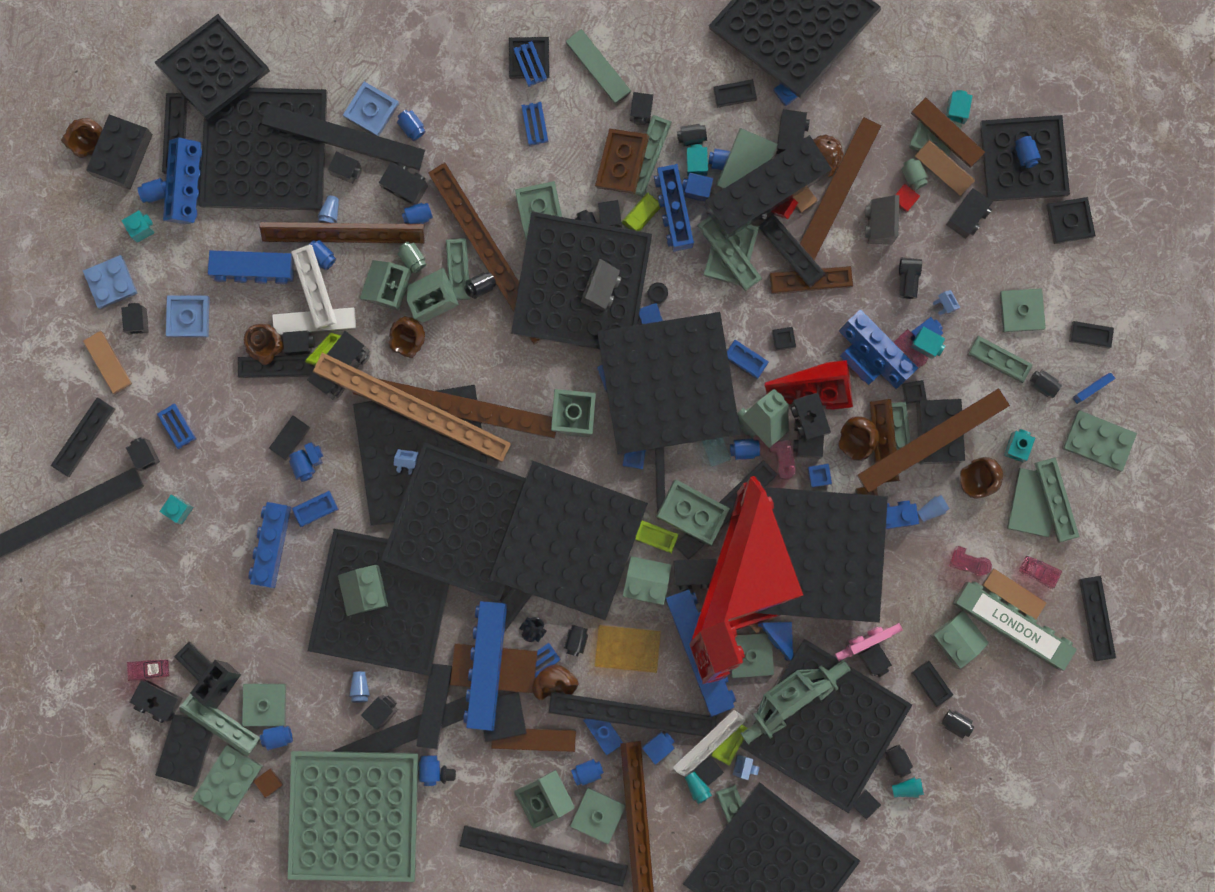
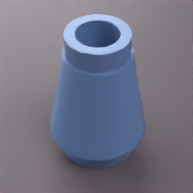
[317,195,339,223]
[917,495,950,522]
[349,671,370,703]

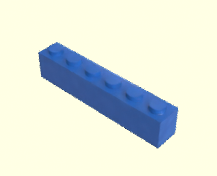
[665,589,737,717]
[464,601,507,731]

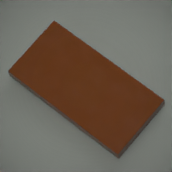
[450,644,538,693]

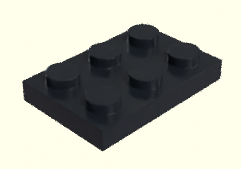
[155,714,213,787]

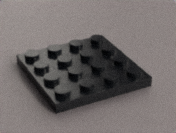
[155,14,270,120]
[980,115,1070,201]

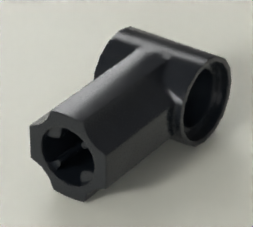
[899,257,922,299]

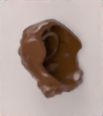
[61,118,102,158]
[813,134,844,177]
[388,316,425,358]
[243,324,284,365]

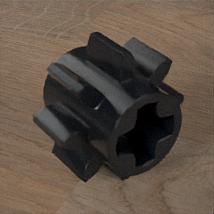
[519,617,547,643]

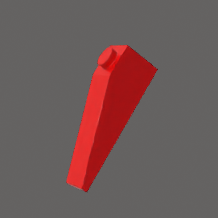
[765,360,853,410]

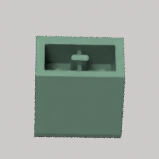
[360,260,412,311]
[407,268,459,323]

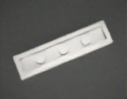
[291,245,337,329]
[272,307,356,335]
[673,710,745,777]

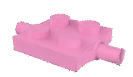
[835,623,903,662]

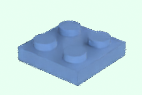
[343,81,399,136]
[83,255,137,309]
[166,296,210,337]

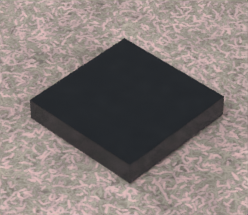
[509,37,550,79]
[1046,197,1096,244]
[483,692,527,743]

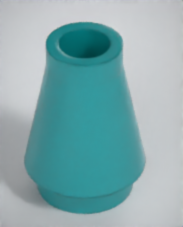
[684,771,712,804]
[892,777,924,798]

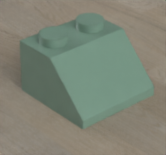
[551,389,596,437]
[742,389,789,448]
[623,556,671,605]
[338,565,388,616]
[930,610,989,669]
[514,770,575,829]

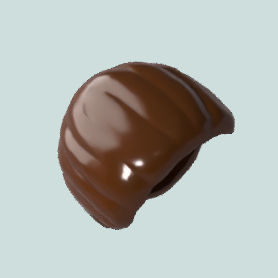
[838,416,879,461]
[960,457,1003,499]
[532,664,579,700]

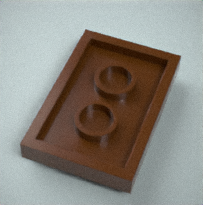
[595,128,649,194]

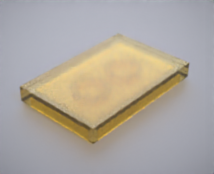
[595,625,661,673]

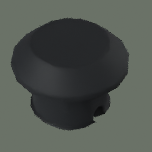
[440,765,456,784]

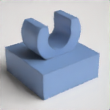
[933,290,960,315]
[394,449,419,475]
[733,754,760,780]

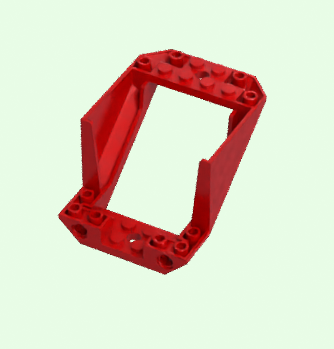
[689,476,803,684]

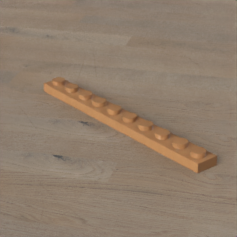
[313,352,511,463]

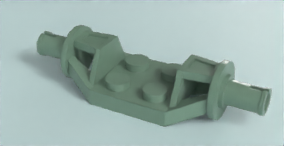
[740,660,851,745]

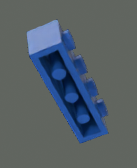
[163,138,202,225]
[654,164,694,252]
[208,250,295,285]
[839,309,918,389]
[886,500,919,529]
[248,502,291,588]

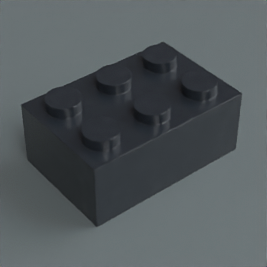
[86,114,153,190]
[307,331,370,400]
[916,399,965,465]

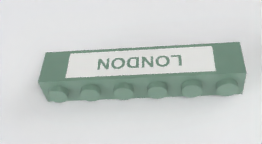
[952,581,1077,671]

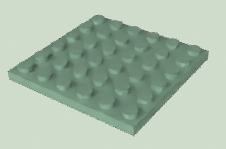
[288,751,419,882]

